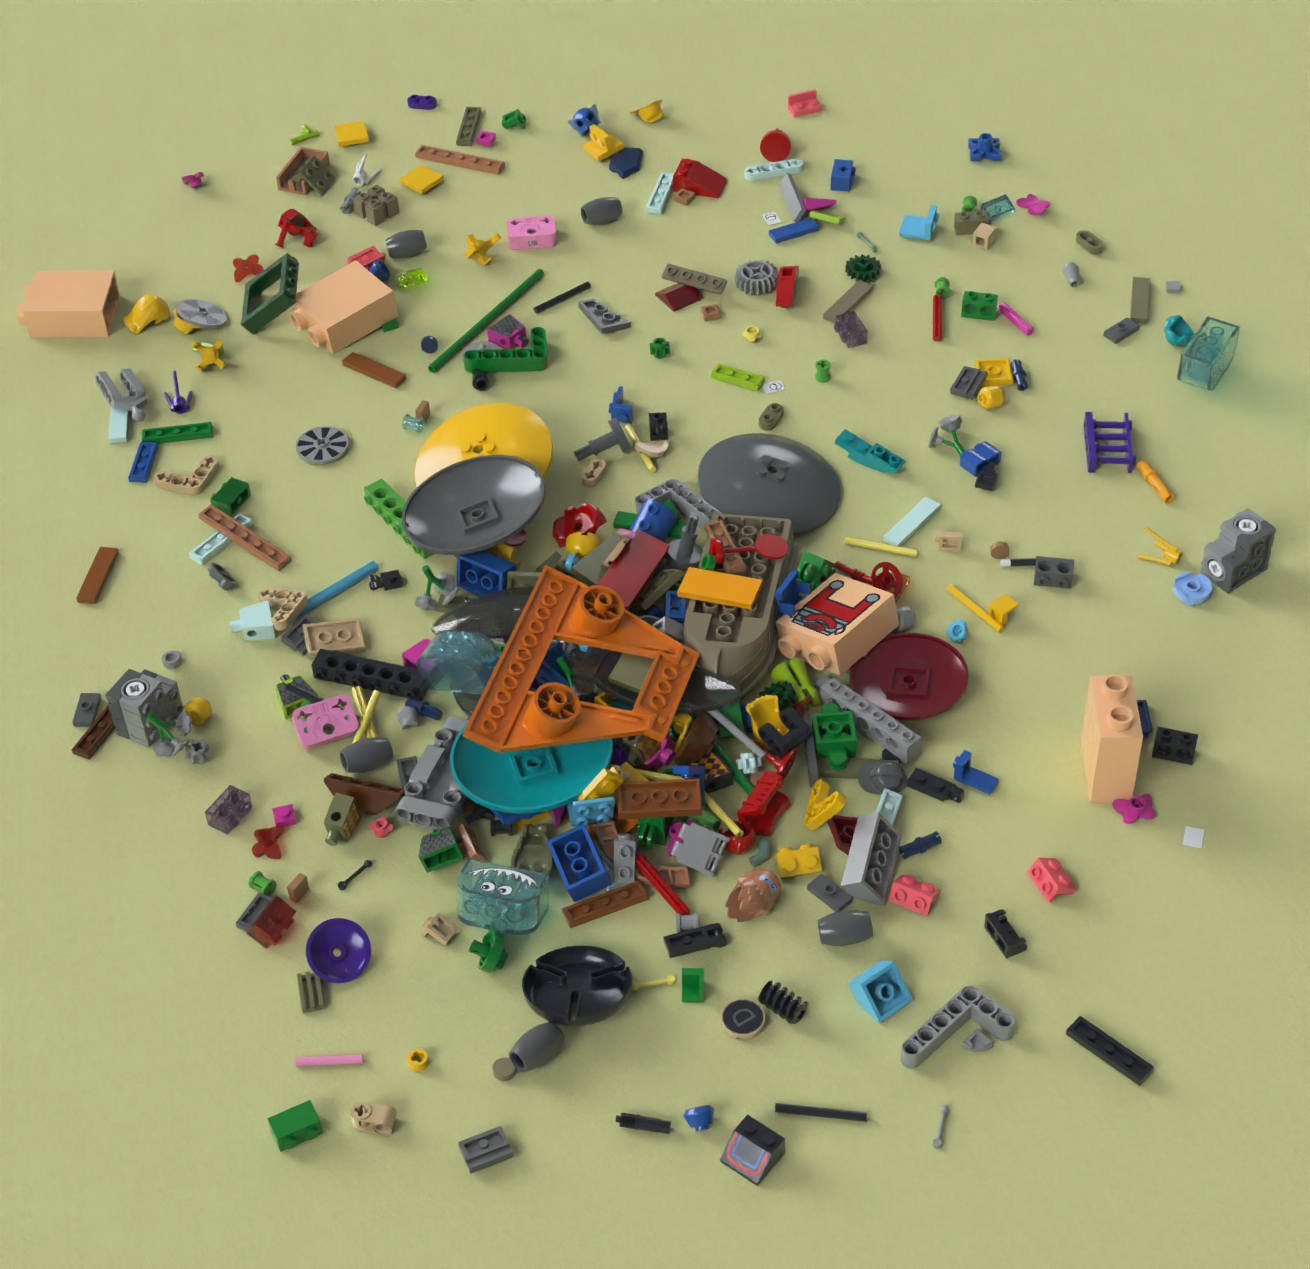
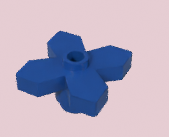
[968,133,1002,161]

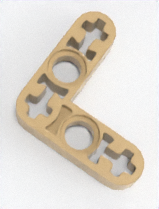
[154,455,219,495]
[258,588,308,631]

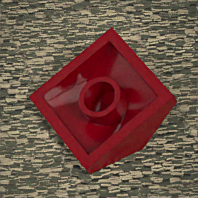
[655,283,701,312]
[827,815,858,855]

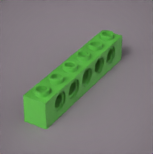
[364,479,435,559]

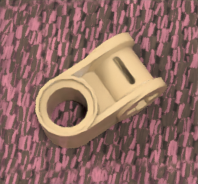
[351,1102,397,1136]

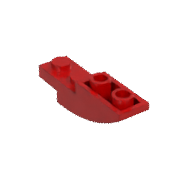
[776,266,799,308]

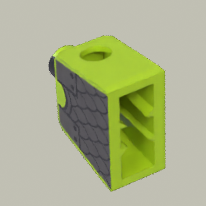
[275,674,318,720]

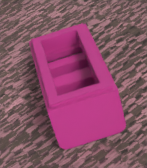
[803,198,836,213]

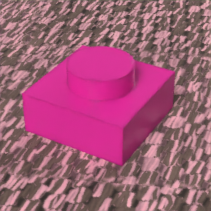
[476,131,496,147]
[272,804,297,829]

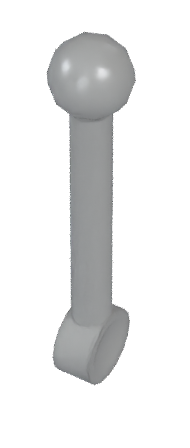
[933,1105,949,1149]

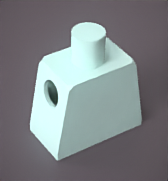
[229,601,276,641]

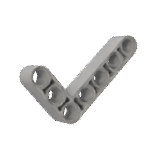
[635,479,722,530]
[901,986,1015,1069]

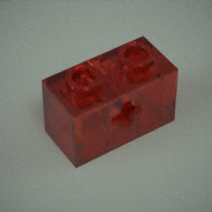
[246,896,297,949]

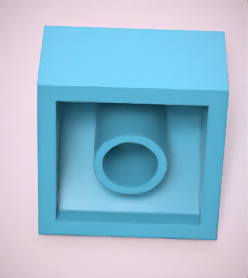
[848,961,913,1023]

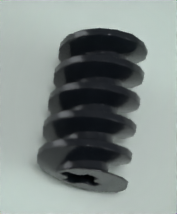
[758,980,809,1024]

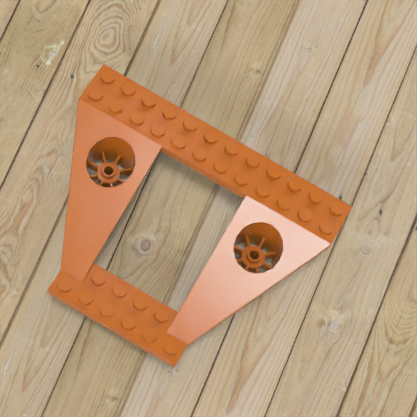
[462,565,700,753]

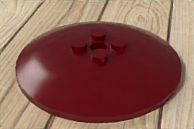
[850,633,968,721]

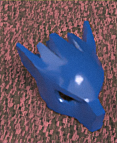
[568,104,601,136]

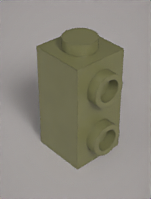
[954,210,991,235]

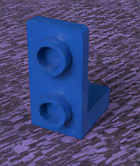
[673,765,705,807]

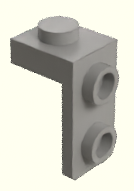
[613,833,636,883]

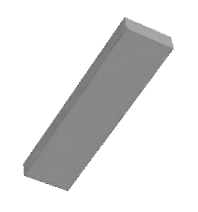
[779,173,806,222]

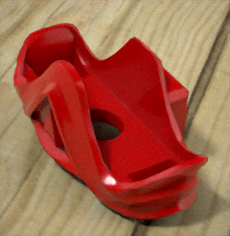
[552,503,607,548]

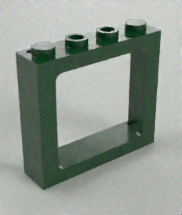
[241,253,299,334]

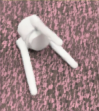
[352,154,381,186]

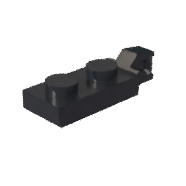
[907,768,964,803]

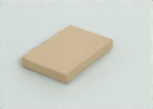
[303,618,366,659]

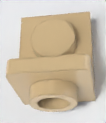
[935,525,962,551]
[421,912,458,946]

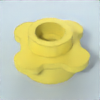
[742,326,762,342]

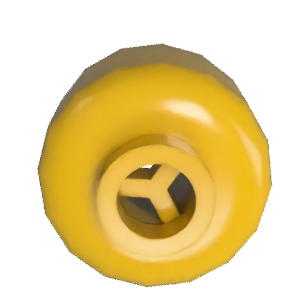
[978,386,1005,409]
[182,697,212,726]

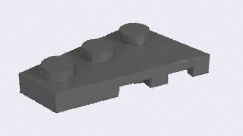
[578,299,631,334]

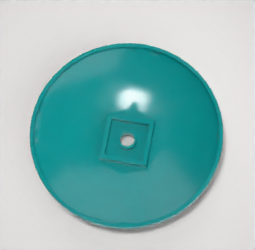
[450,717,613,814]

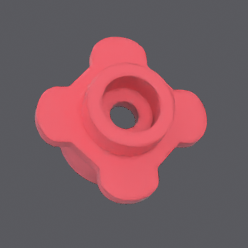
[369,817,393,838]

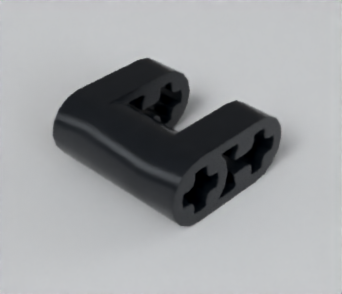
[758,707,813,758]

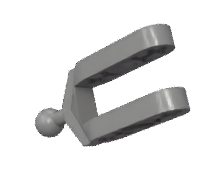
[95,368,147,422]

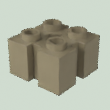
[353,185,399,227]

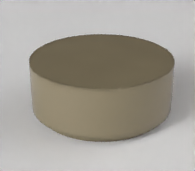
[493,1058,516,1081]

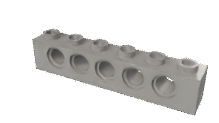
[820,678,921,764]

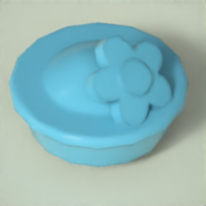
[563,553,581,575]

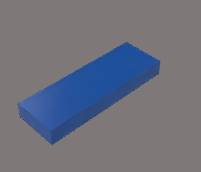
[769,218,819,244]
[128,442,159,483]

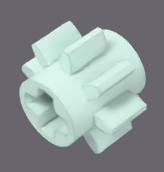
[736,752,762,774]

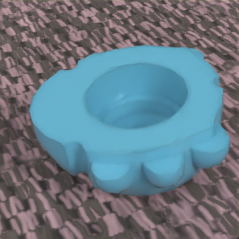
[947,619,968,643]

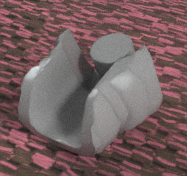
[397,706,419,729]

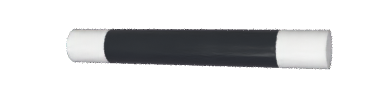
[1000,557,1057,567]

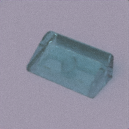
[980,194,1015,221]

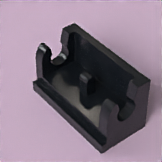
[984,909,1027,959]

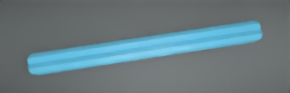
[296,561,378,619]

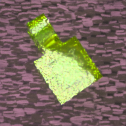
[397,268,427,289]

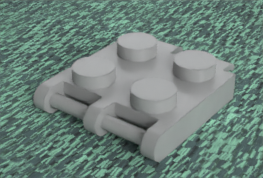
[671,822,731,877]

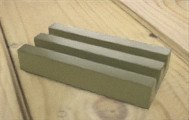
[297,971,325,1013]

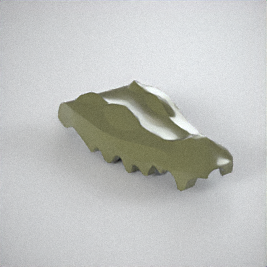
[511,824,552,884]

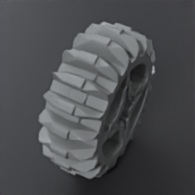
[735,259,779,295]

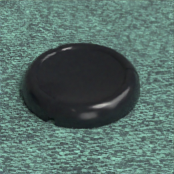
[522,945,632,1026]

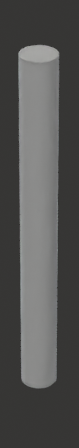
[706,704,767,760]

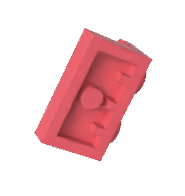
[788,89,822,118]

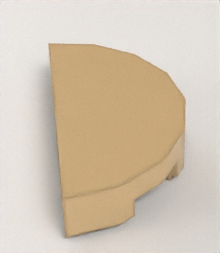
[634,441,668,458]

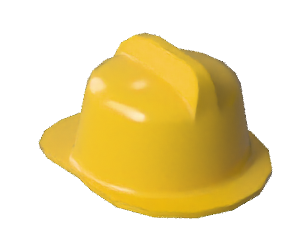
[629,100,663,123]
[173,308,204,334]

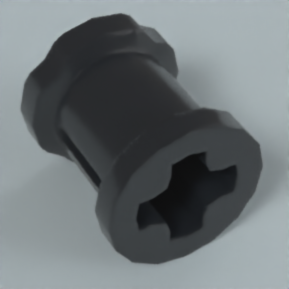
[490,818,512,836]

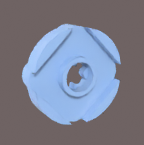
[1172,572,1212,606]

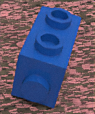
[608,386,633,424]
[953,750,999,795]

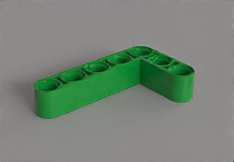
[464,327,547,373]

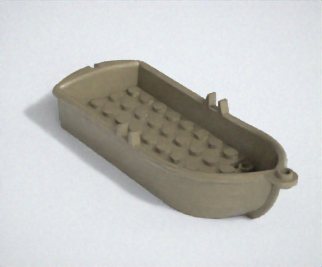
[680,513,799,721]

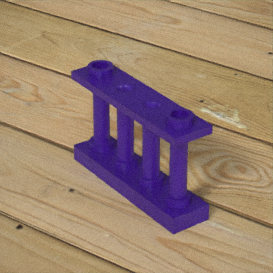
[1083,412,1136,473]

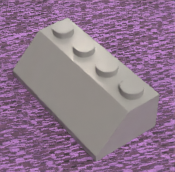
[841,812,902,906]

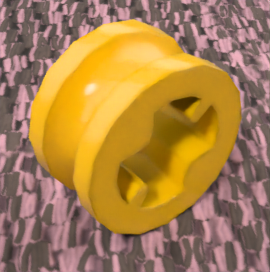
[408,1049,429,1072]

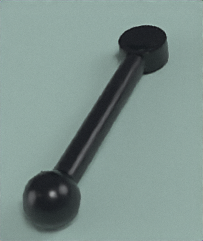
[338,860,372,890]

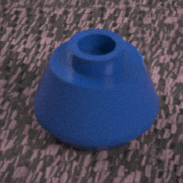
[369,260,390,281]
[683,1105,714,1132]

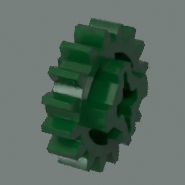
[845,254,881,282]
[755,681,797,711]

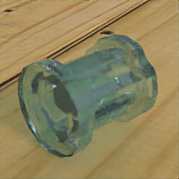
[402,414,425,433]

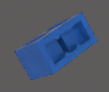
[664,590,685,626]

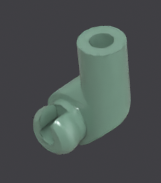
[749,840,772,867]

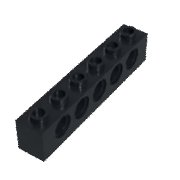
[311,649,430,701]

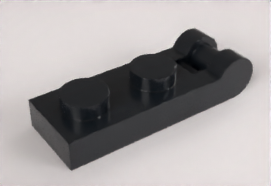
[663,923,728,958]

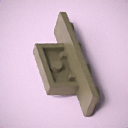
[662,264,727,294]

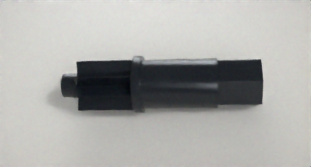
[615,1113,671,1134]

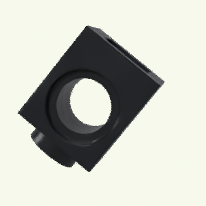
[649,412,668,441]

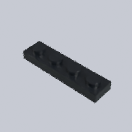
[1066,1016,1154,1086]

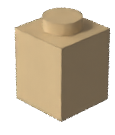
[972,223,996,250]

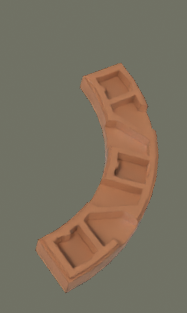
[594,821,691,889]

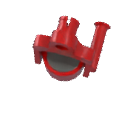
[275,209,318,248]

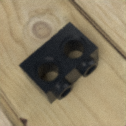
[1152,726,1198,765]

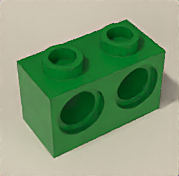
[961,291,998,321]

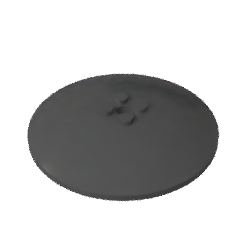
[697,433,841,535]
[402,455,546,555]

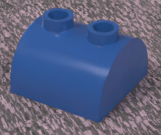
[629,499,678,542]

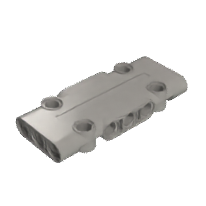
[394,717,470,830]

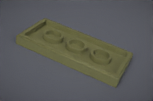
[570,534,627,586]

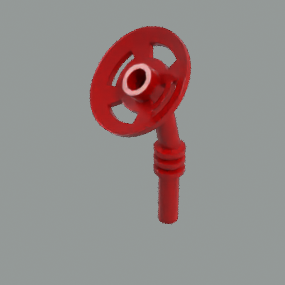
[835,561,903,598]
[745,734,797,781]

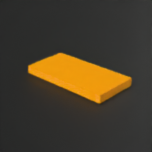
[677,567,763,610]

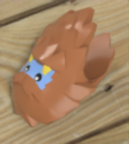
[725,869,781,922]

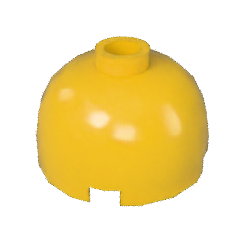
[565,532,602,559]

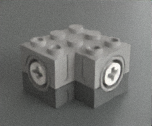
[1200,508,1276,594]
[105,669,183,747]

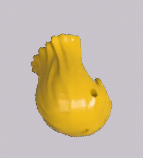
[123,294,170,335]
[745,695,789,750]

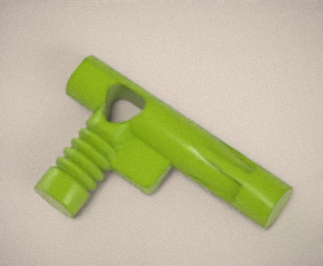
[289,124,319,145]

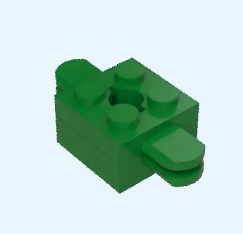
[796,551,836,593]
[812,703,857,771]
[637,817,674,849]

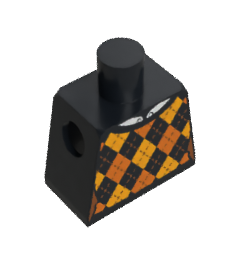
[685,748,733,793]

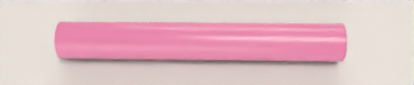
[295,1054,363,1067]

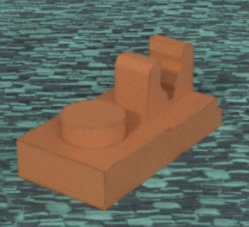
[455,823,488,866]

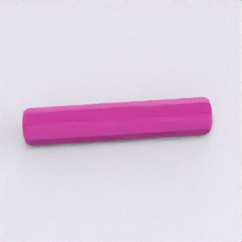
[998,302,1033,335]

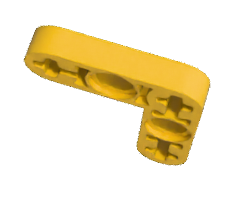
[803,779,846,831]

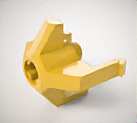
[464,233,501,265]
[191,339,226,371]

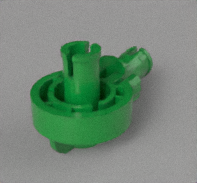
[469,922,508,973]

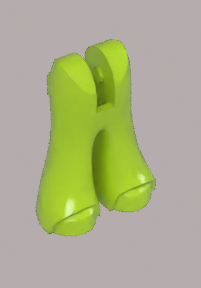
[771,657,821,711]

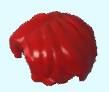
[718,820,756,855]

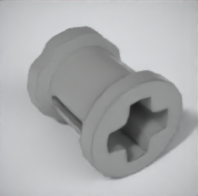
[676,912,698,932]

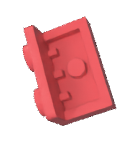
[347,245,386,271]
[1027,857,1077,902]
[889,875,941,916]

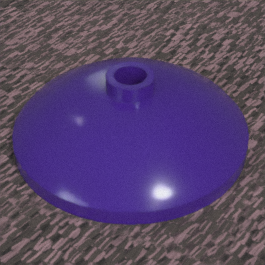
[306,918,371,983]

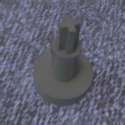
[574,418,631,461]
[666,512,703,571]

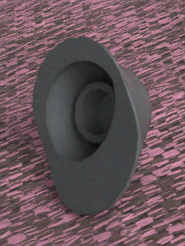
[858,762,907,794]

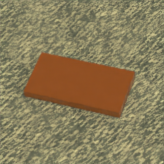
[617,779,702,819]

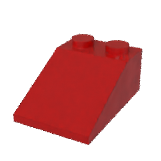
[673,159,727,199]

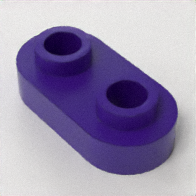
[407,94,437,110]

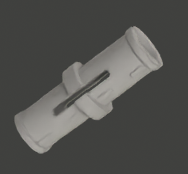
[340,188,361,214]

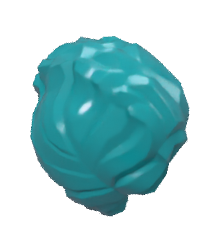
[1164,315,1195,347]

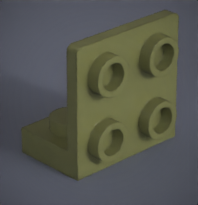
[290,155,335,195]

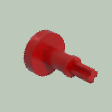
[760,128,791,162]

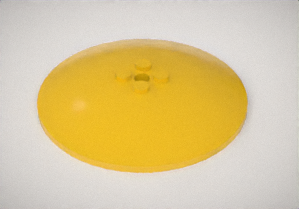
[415,403,553,517]

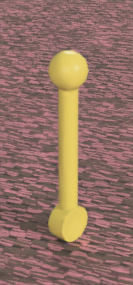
[632,975,675,991]

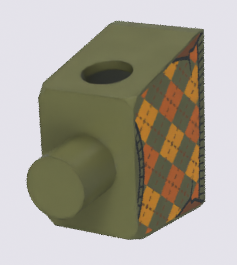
[621,734,662,766]
[324,793,362,846]

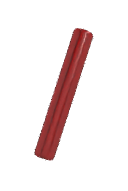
[933,295,942,341]
[635,852,690,915]

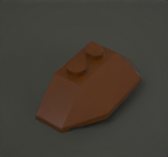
[675,706,719,765]
[324,773,405,815]

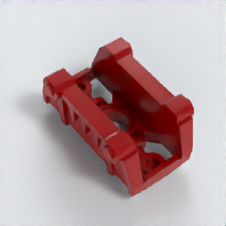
[737,771,791,836]

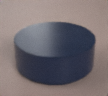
[421,336,438,353]

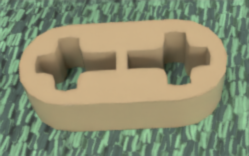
[582,459,606,487]

